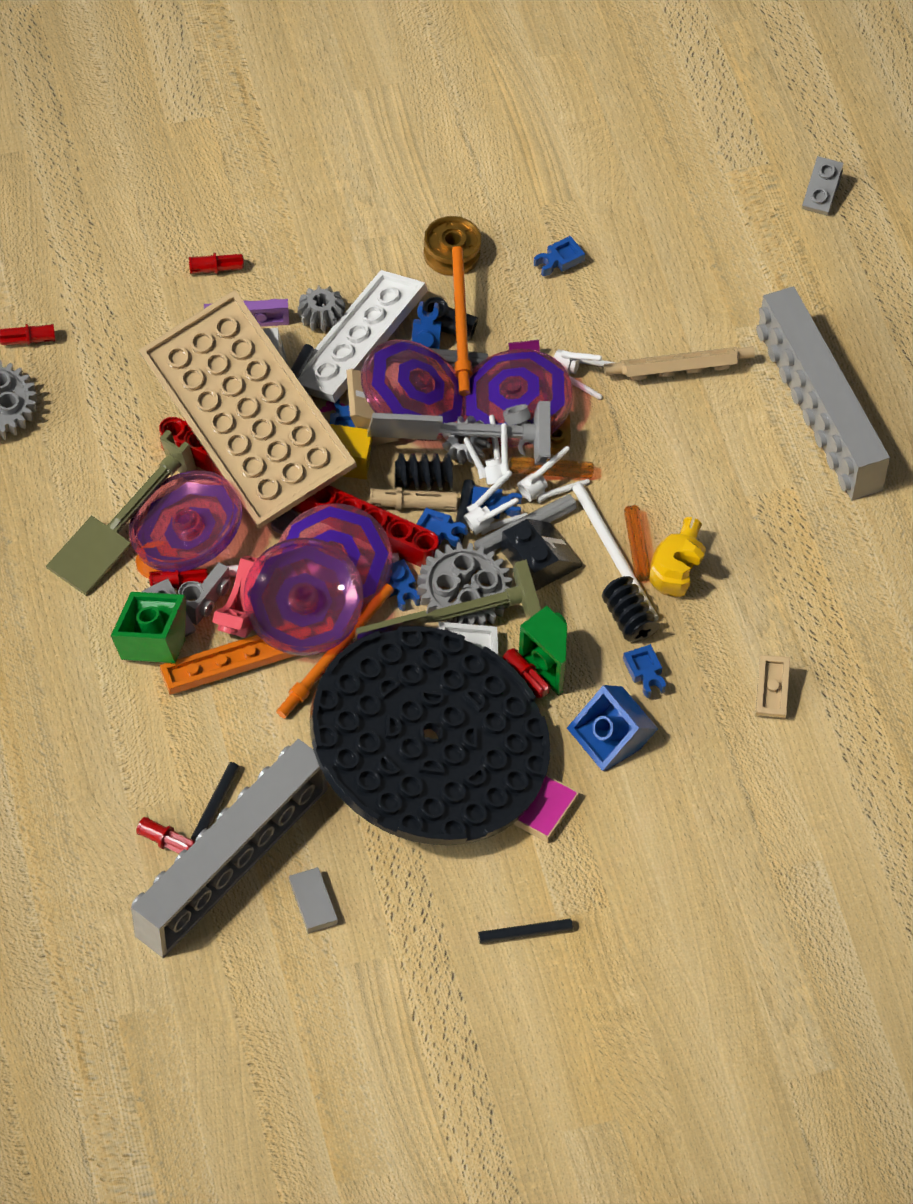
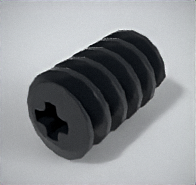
[394,453,453,490]
[602,576,660,642]

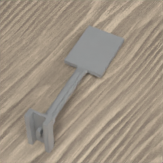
[367,401,551,465]

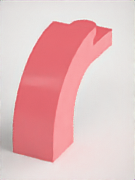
[212,555,273,638]

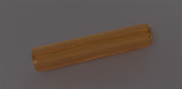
[509,456,594,479]
[624,505,650,582]

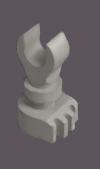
[503,404,534,456]

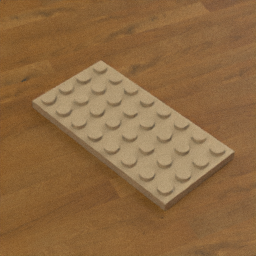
[138,290,357,529]

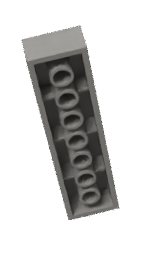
[756,286,890,501]
[131,739,328,958]

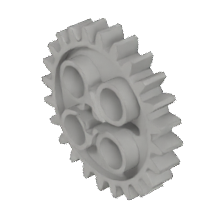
[0,360,38,440]
[417,542,513,626]

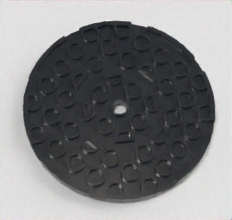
[310,626,550,846]

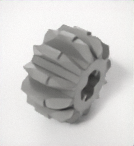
[298,285,345,333]
[442,415,491,465]

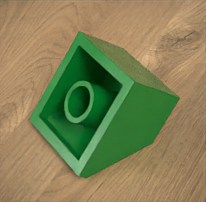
[111,592,186,663]
[519,606,567,696]

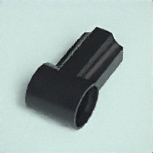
[423,297,478,341]

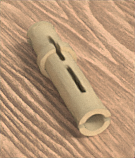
[370,487,457,511]

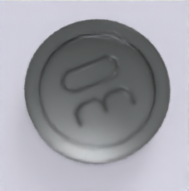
[271,509,300,535]

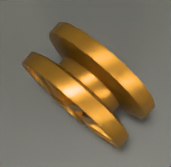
[423,216,481,276]

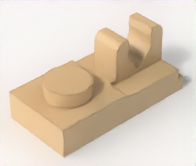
[755,655,790,718]

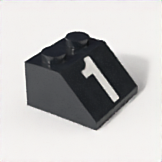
[501,519,582,591]

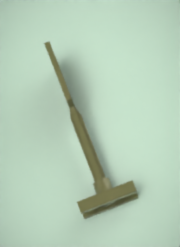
[46,430,198,596]
[354,559,541,642]

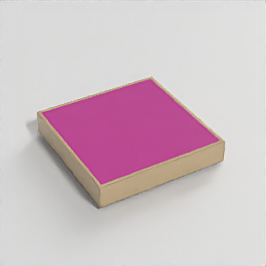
[513,775,579,843]

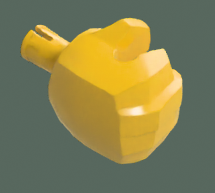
[649,517,706,598]

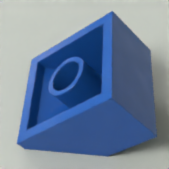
[567,685,658,771]

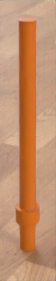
[452,246,472,396]
[276,583,394,719]

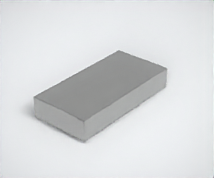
[289,867,338,934]

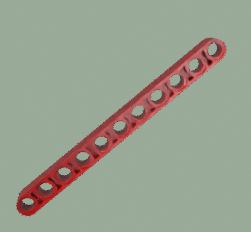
[159,417,439,567]

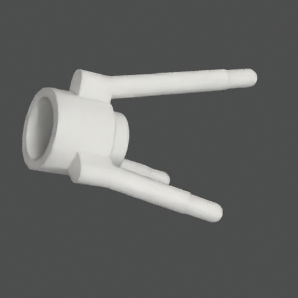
[553,349,615,400]
[464,414,510,484]
[517,446,590,503]
[464,471,527,535]

